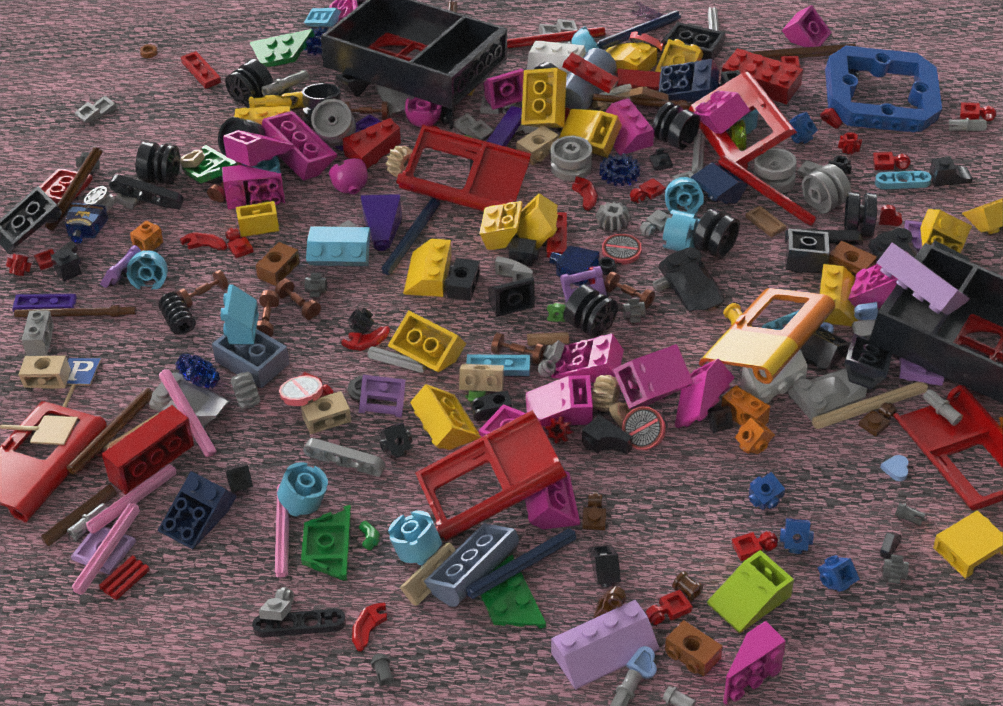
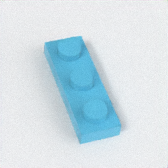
[304,8,341,27]
[466,354,530,376]

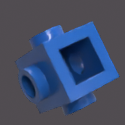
[789,112,818,143]
[748,472,785,510]
[780,518,814,554]
[818,555,860,592]

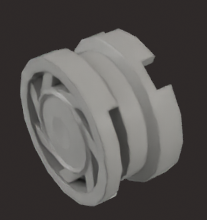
[84,186,115,216]

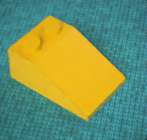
[606,42,657,71]

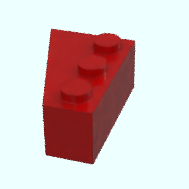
[342,118,401,169]

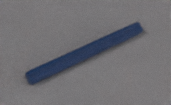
[597,10,681,50]
[381,197,440,275]
[466,528,577,599]

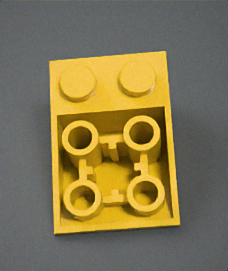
[559,109,622,158]

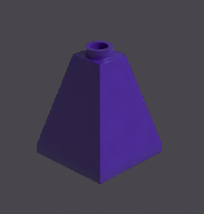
[361,194,402,251]

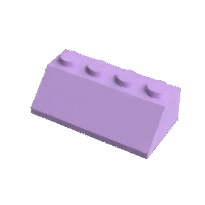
[877,243,969,315]
[551,600,659,690]

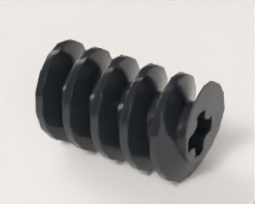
[158,292,196,335]

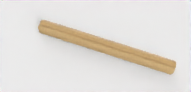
[812,382,928,429]

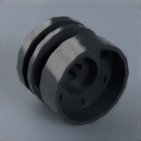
[225,59,273,107]
[302,83,341,127]
[652,102,700,150]
[135,141,180,184]
[564,284,618,338]

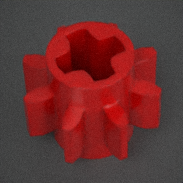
[838,132,862,155]
[6,253,32,276]
[545,416,574,444]

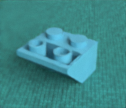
[221,285,259,344]

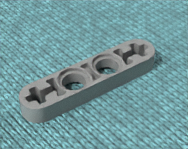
[303,438,386,477]

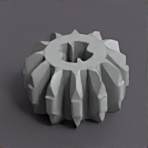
[596,201,630,233]
[231,372,260,409]

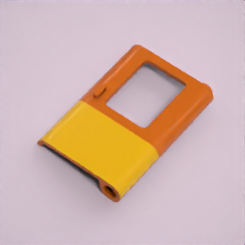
[699,288,835,384]

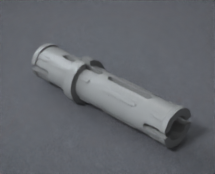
[261,70,309,96]

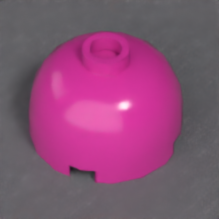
[405,97,442,128]
[329,158,368,195]

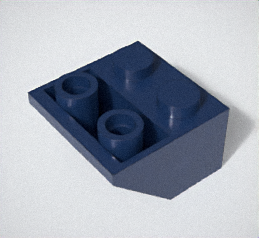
[691,162,748,204]

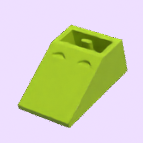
[707,550,794,634]

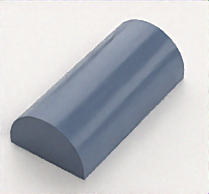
[565,48,617,110]
[424,523,519,607]

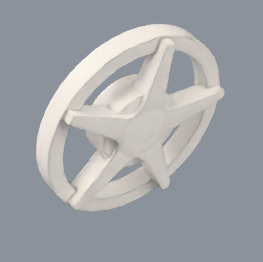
[600,84,632,95]

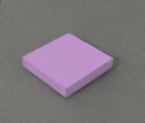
[71,527,136,575]

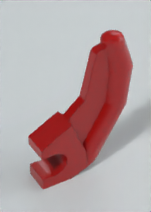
[572,176,598,211]
[180,232,228,250]
[341,326,390,351]
[352,602,387,651]

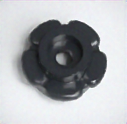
[598,257,617,275]

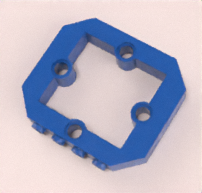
[825,46,942,132]

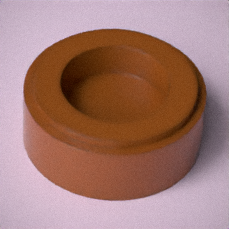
[140,44,158,58]

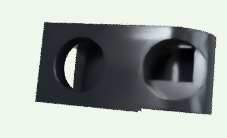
[471,390,512,422]

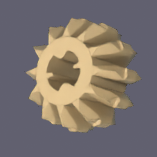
[385,146,412,177]
[592,375,621,412]

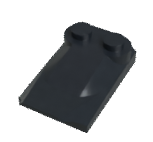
[660,22,725,60]
[0,186,61,254]
[868,228,919,261]
[658,247,724,312]
[844,333,892,389]

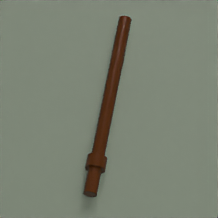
[592,93,693,110]
[14,305,136,317]

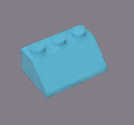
[306,227,370,266]

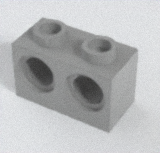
[22,311,54,356]

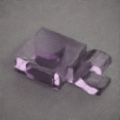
[631,2,663,20]

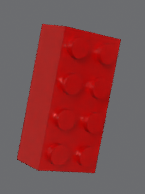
[722,48,803,105]
[102,405,194,495]

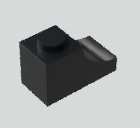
[929,157,972,187]
[582,415,633,455]
[588,545,621,587]

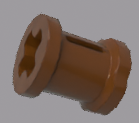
[672,571,704,602]

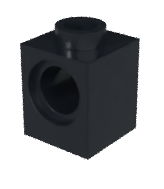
[224,462,253,492]

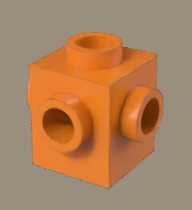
[130,220,163,251]
[734,417,775,454]

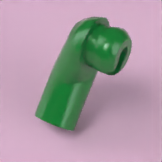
[359,520,380,551]

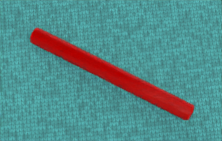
[507,27,606,48]
[718,155,816,226]

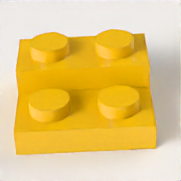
[655,39,704,72]

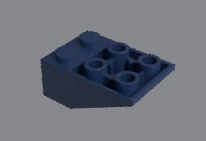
[658,59,719,102]
[157,471,237,550]

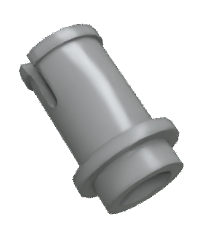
[663,686,696,706]

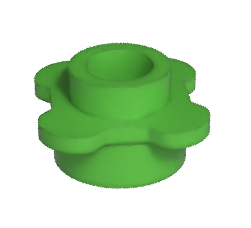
[547,303,565,322]
[465,390,486,402]

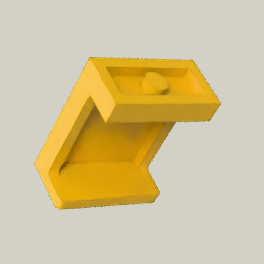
[933,510,1003,579]

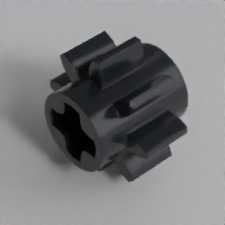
[828,155,852,175]
[349,308,374,333]

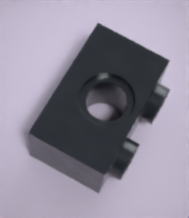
[444,257,480,301]

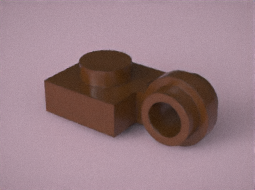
[858,402,897,437]
[582,491,606,530]
[593,587,626,619]

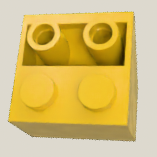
[516,194,558,248]
[236,201,279,237]
[480,201,523,250]
[920,209,972,253]

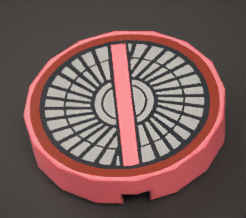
[629,32,664,53]
[602,234,641,265]
[279,376,323,406]
[622,406,666,451]

